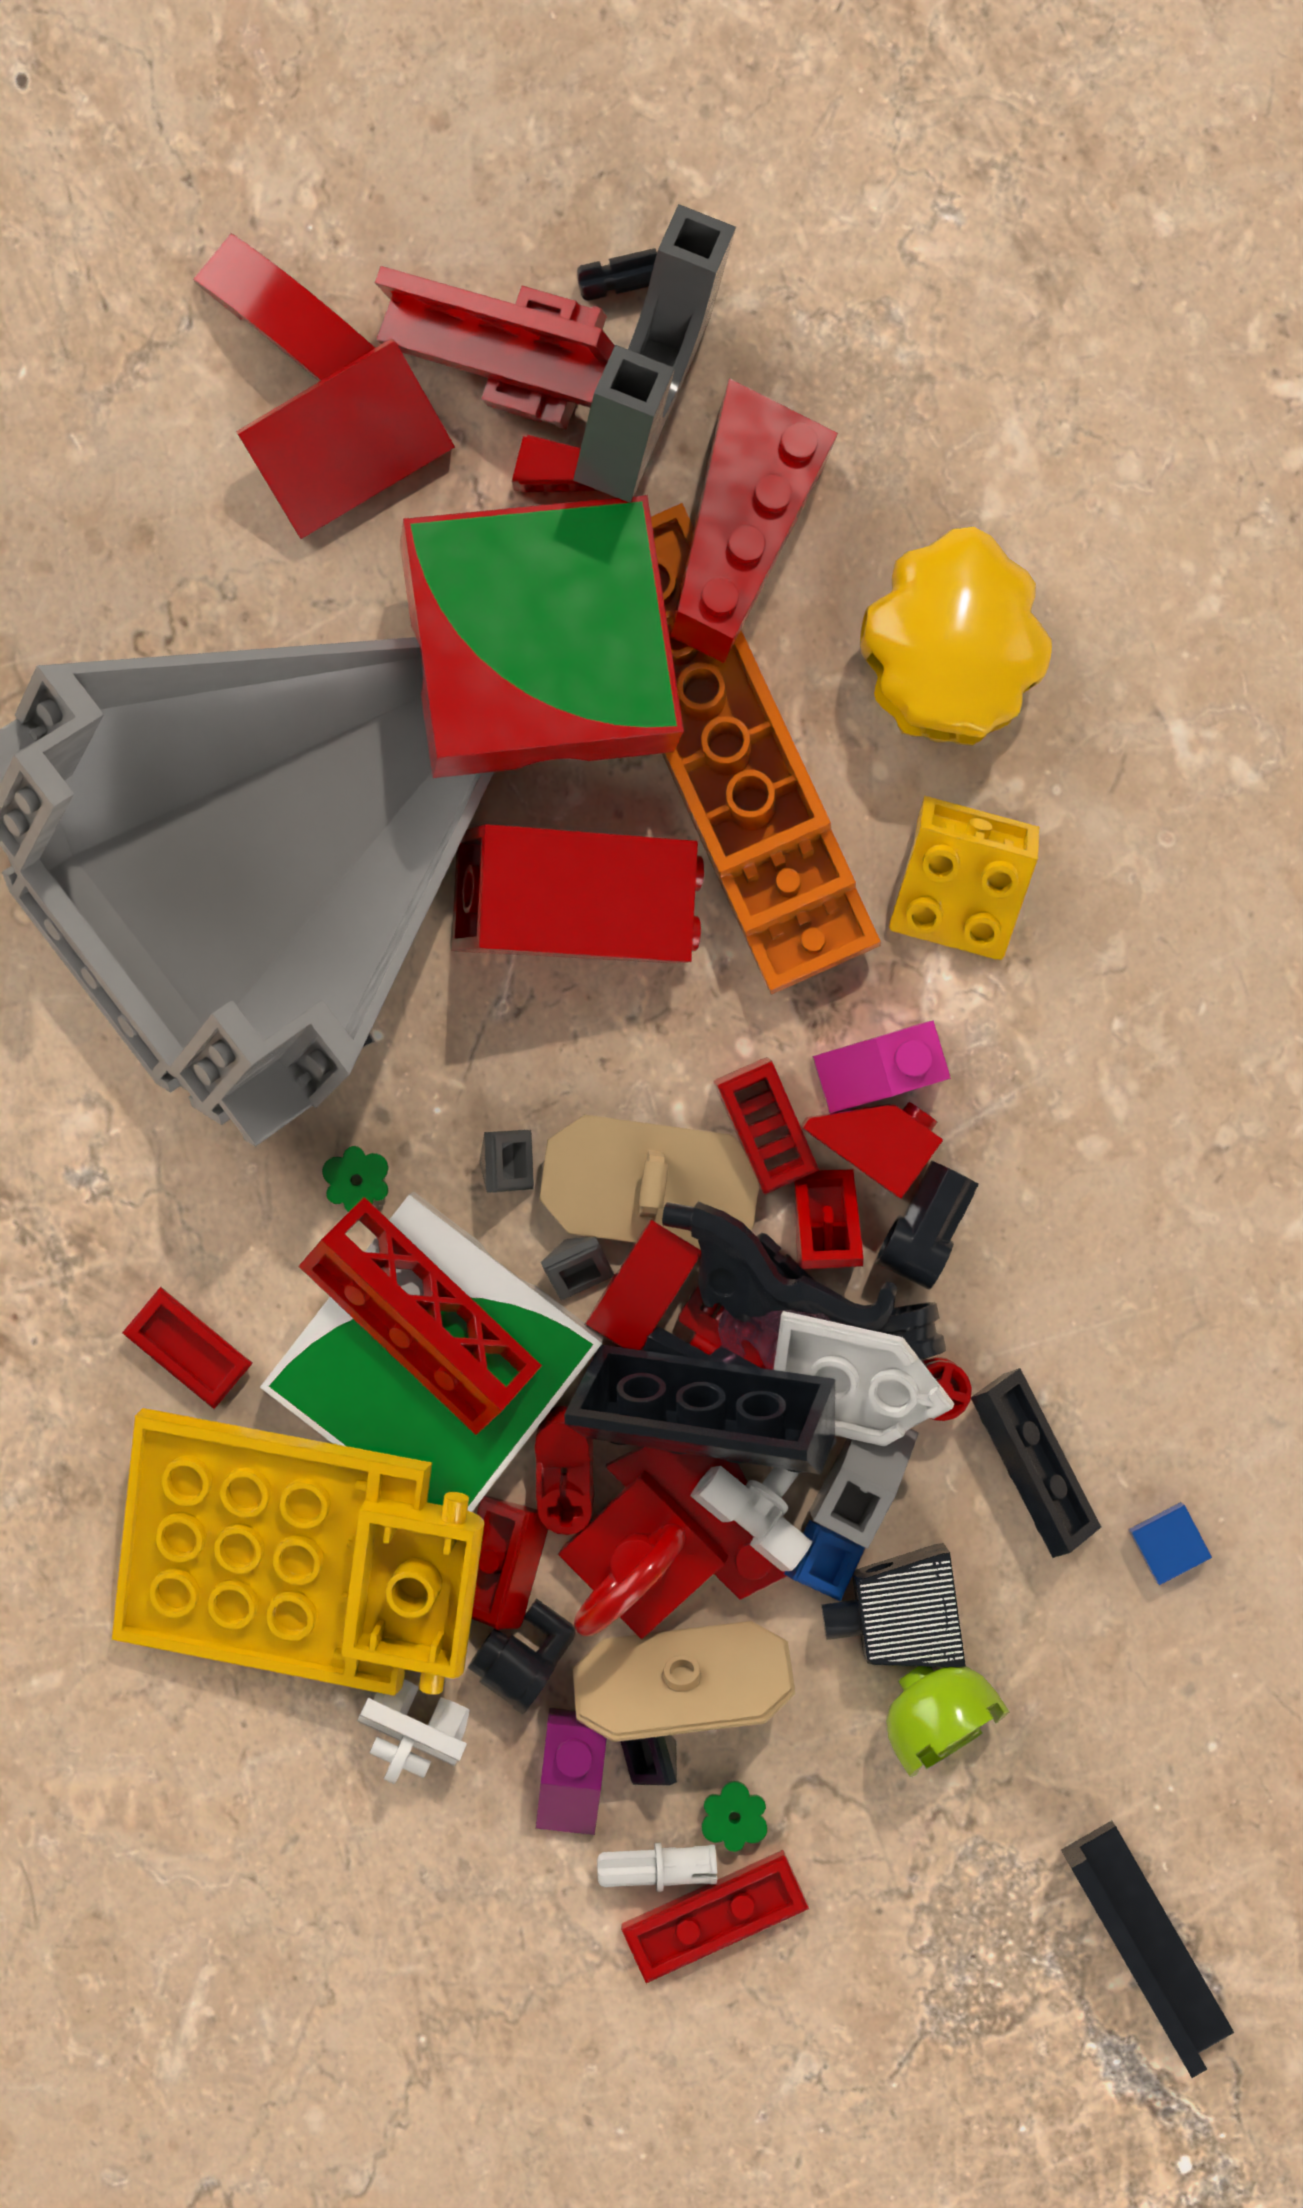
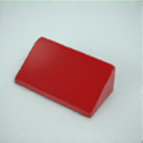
[471,1495,549,1629]

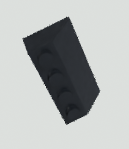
[564,1345,836,1474]

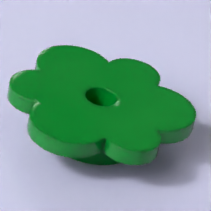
[322,1146,389,1212]
[701,1781,768,1852]

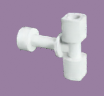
[691,1438,837,1571]

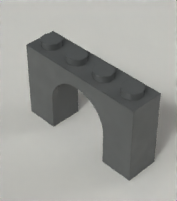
[573,204,736,503]

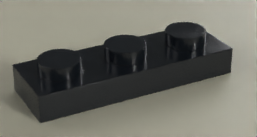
[971,1368,1101,1558]

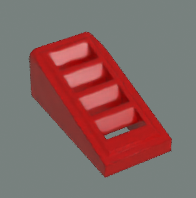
[512,434,640,493]
[713,1057,819,1194]

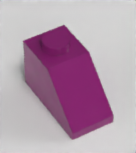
[535,1708,607,1835]

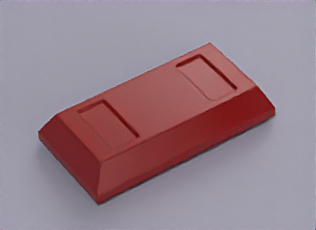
[122,1287,253,1409]

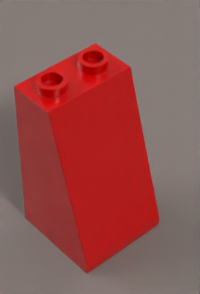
[451,824,704,964]

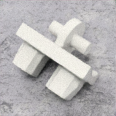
[357,1679,470,1784]

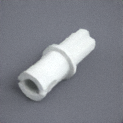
[597,1843,717,1892]

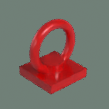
[558,1470,729,1640]

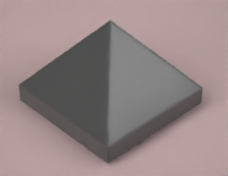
[479,1130,534,1192]
[541,1237,614,1300]

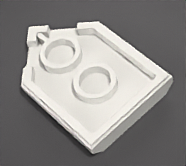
[774,1311,954,1447]

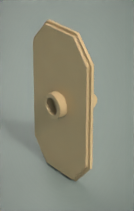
[539,1114,759,1250]
[572,1621,796,1742]

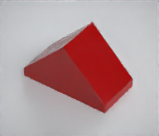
[794,1169,864,1269]

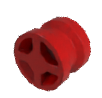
[922,1357,972,1421]

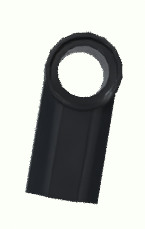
[876,1160,979,1290]

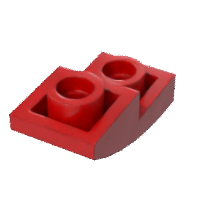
[584,1220,701,1350]

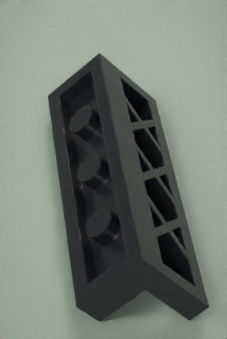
[1061,1820,1235,2078]

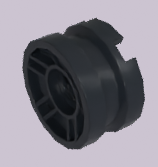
[876,1302,946,1360]

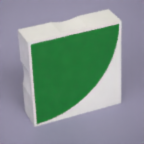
[260,1192,603,1512]

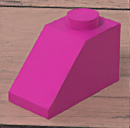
[812,1020,951,1113]

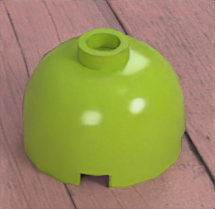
[886,1666,1010,1777]

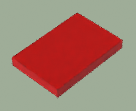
[236,338,455,539]

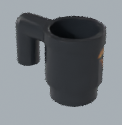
[467,1598,576,1714]

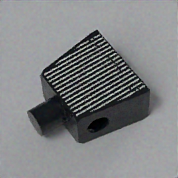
[821,1543,966,1668]

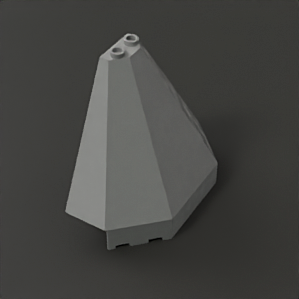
[0,637,494,1147]

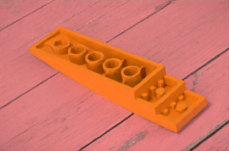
[651,503,881,995]

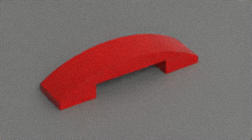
[193,233,375,381]

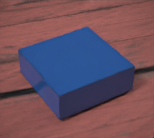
[1128,1502,1212,1585]
[784,1520,865,1601]

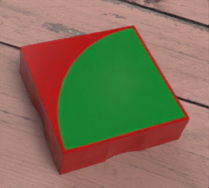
[400,495,684,778]

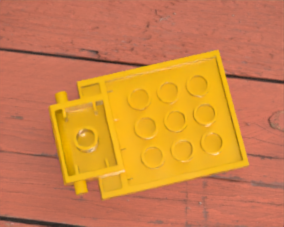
[112,1408,484,1696]

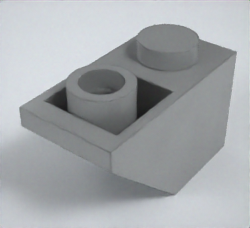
[809,1428,919,1549]

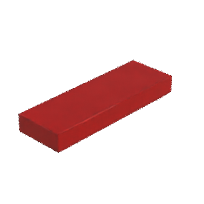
[621,1850,809,1984]

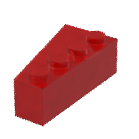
[670,378,838,663]

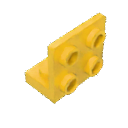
[889,795,1040,960]

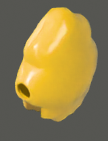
[860,526,1052,746]

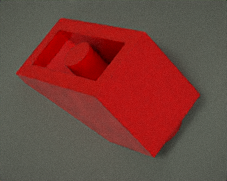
[800,1102,943,1199]

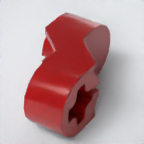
[535,1406,595,1535]

